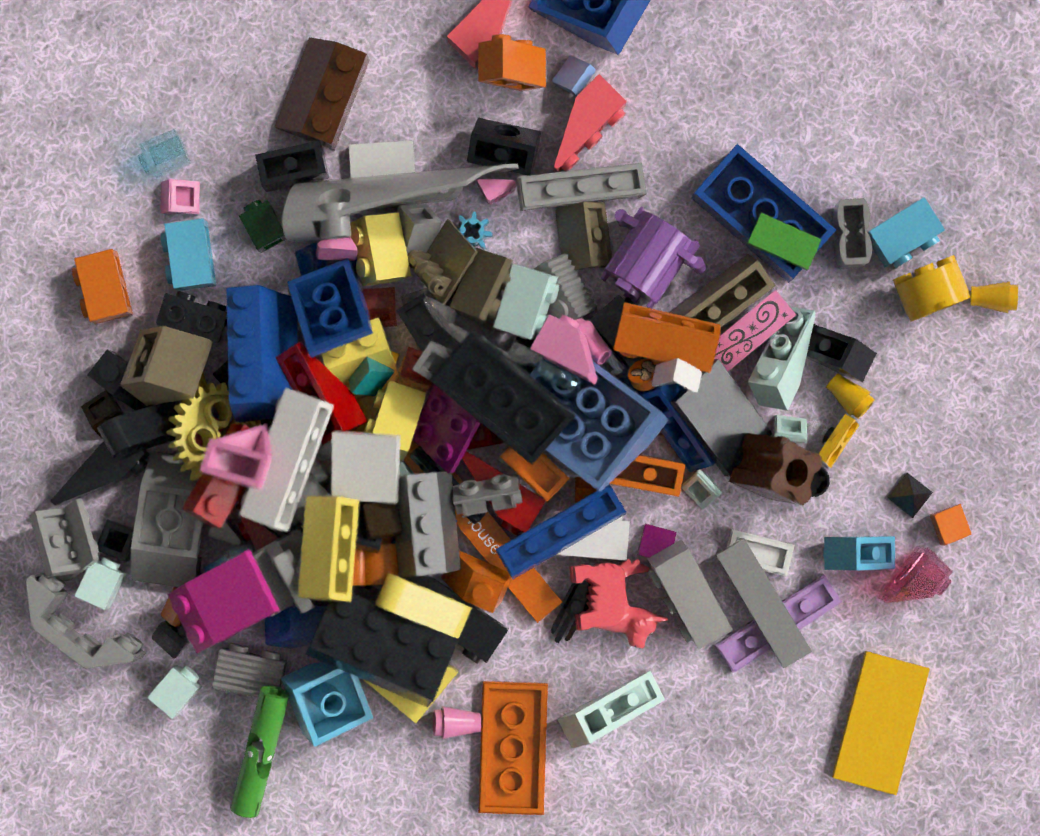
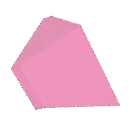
[200,423,272,489]

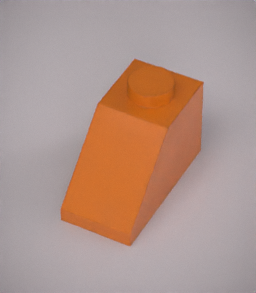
[441,550,511,613]

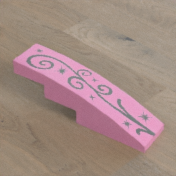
[714,290,796,371]

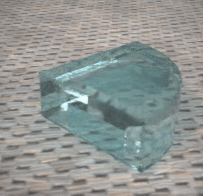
[537,361,579,391]

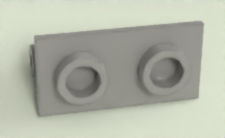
[453,474,522,516]

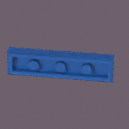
[495,484,627,580]

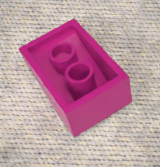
[168,550,280,653]

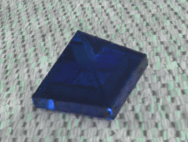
[295,243,327,276]

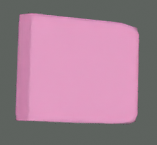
[161,179,200,214]
[476,179,516,205]
[316,237,358,261]

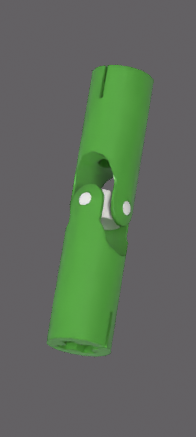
[230,686,290,818]

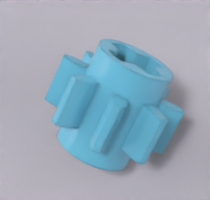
[457,212,493,250]

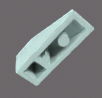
[558,671,665,748]

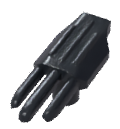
[551,580,591,643]

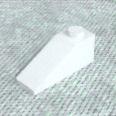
[556,516,630,560]

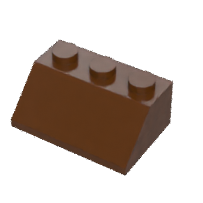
[274,37,370,151]

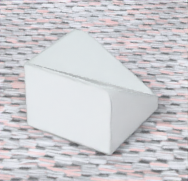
[652,358,702,393]

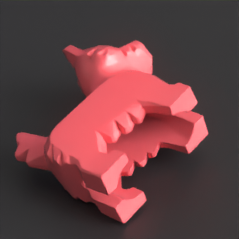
[569,558,668,649]

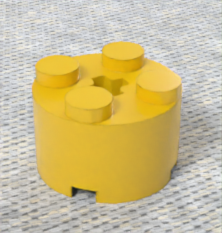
[893,255,971,322]

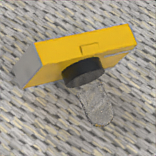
[807,413,859,469]

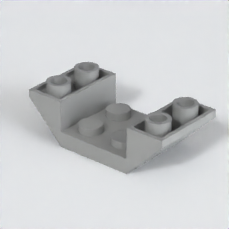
[131,451,203,587]
[26,573,146,669]

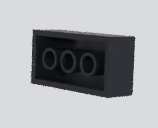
[306,593,459,707]

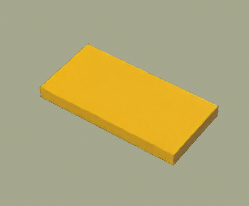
[832,651,930,795]

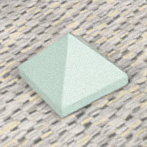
[774,415,807,444]
[681,469,722,510]

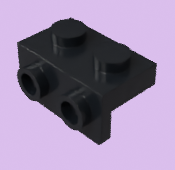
[156,291,227,343]

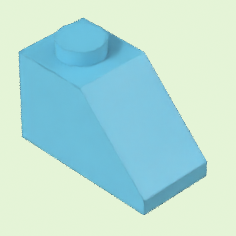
[823,536,895,571]

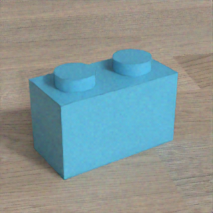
[868,197,945,268]
[161,218,216,291]

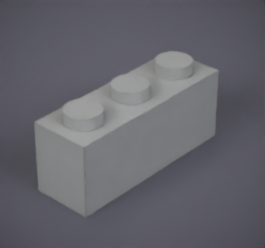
[647,540,733,649]

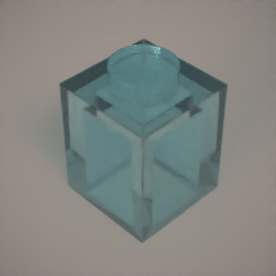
[138,129,192,178]

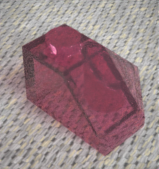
[877,547,953,603]

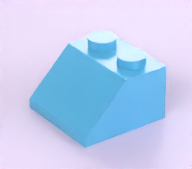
[281,662,373,747]

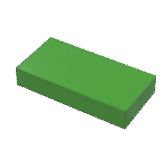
[747,213,822,271]

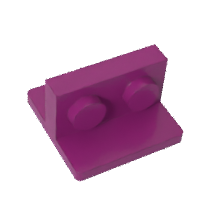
[412,385,481,473]

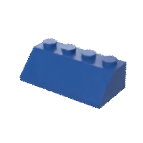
[226,285,298,422]

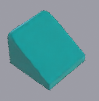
[348,356,394,396]

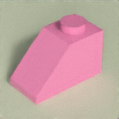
[530,314,598,385]

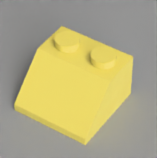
[321,317,402,400]

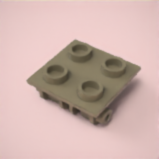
[407,219,477,306]

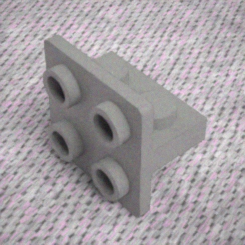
[29,499,99,581]
[252,529,314,616]

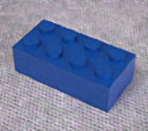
[691,144,836,283]

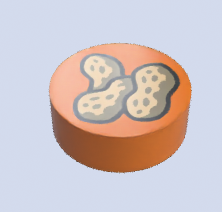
[628,359,658,391]

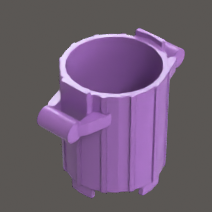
[601,206,706,309]

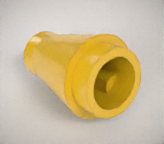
[970,281,1018,313]
[826,373,875,419]

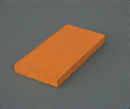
[478,681,548,815]

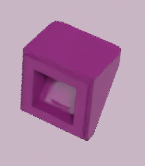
[637,524,677,558]

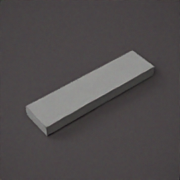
[515,163,647,211]
[716,538,812,668]

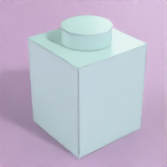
[75,557,126,610]
[147,665,202,719]

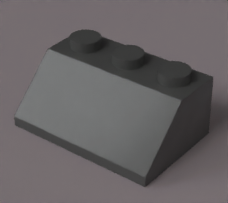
[395,472,461,577]

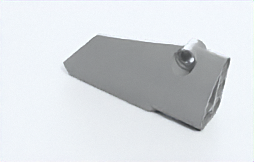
[282,164,518,245]

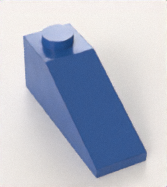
[638,383,715,472]

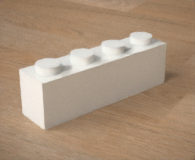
[240,388,334,532]

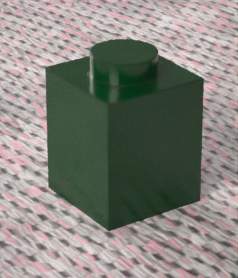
[239,200,287,253]

